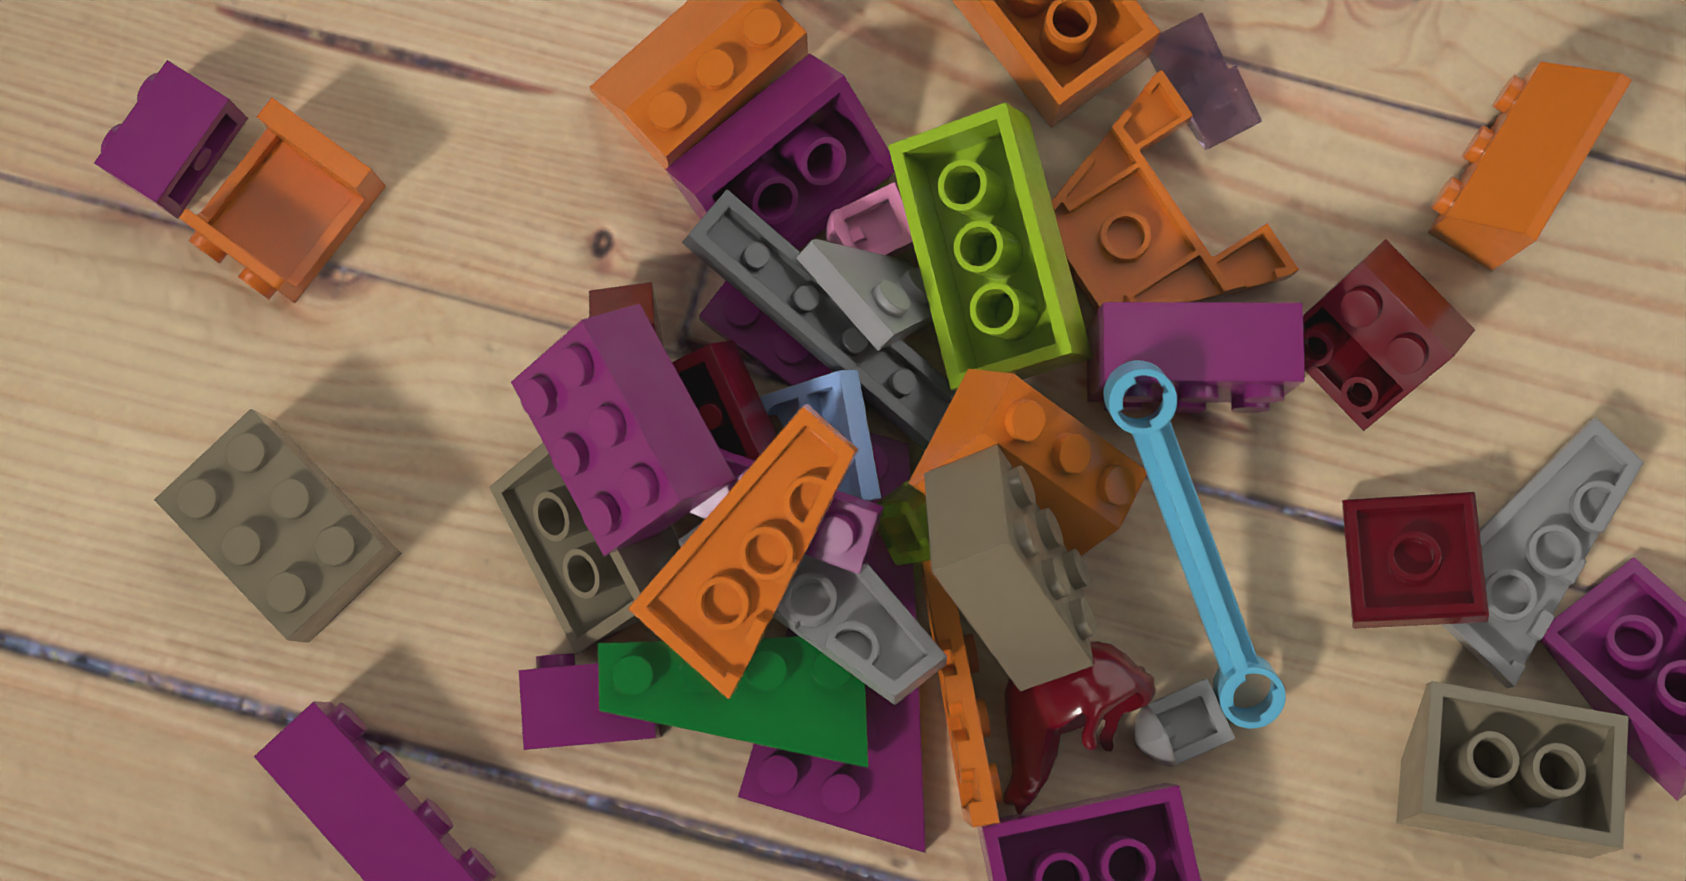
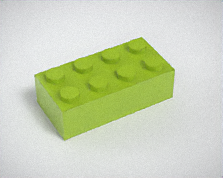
[888,102,1093,391]

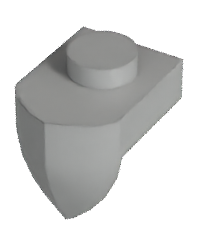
[1134,679,1235,767]

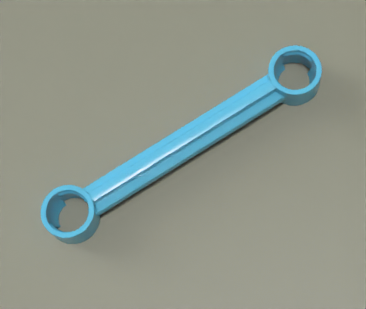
[1104,360,1286,729]

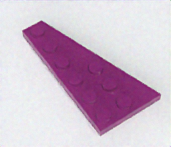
[738,432,926,853]

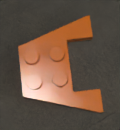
[1051,70,1299,312]

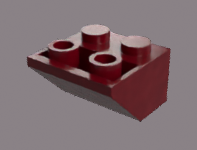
[1303,239,1475,431]

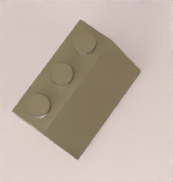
[489,443,680,655]
[1396,681,1628,858]

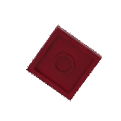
[1342,492,1489,629]

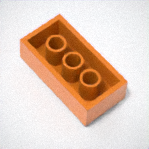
[952,0,1161,128]

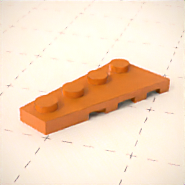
[628,404,859,699]
[919,560,1002,827]

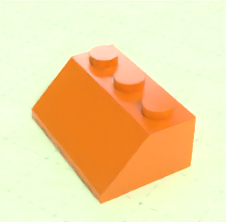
[589,0,808,171]
[1428,61,1632,271]
[908,369,1147,556]

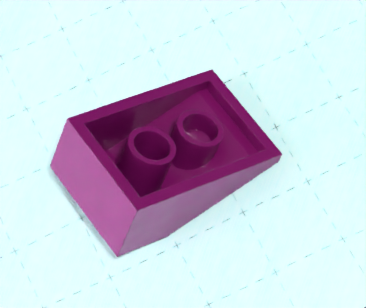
[1540,557,1686,801]

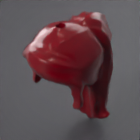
[1003,641,1156,814]

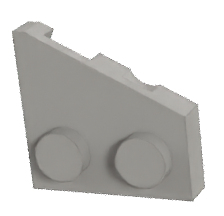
[796,239,933,351]

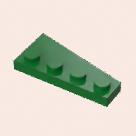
[598,637,868,768]

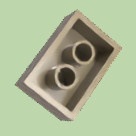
[154,409,402,643]
[924,444,1097,691]

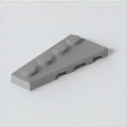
[1441,417,1644,688]
[678,524,947,705]

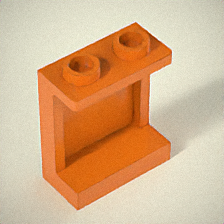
[179,97,386,303]

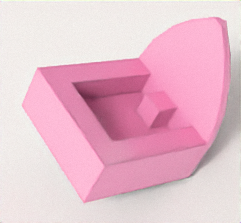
[826,182,914,257]

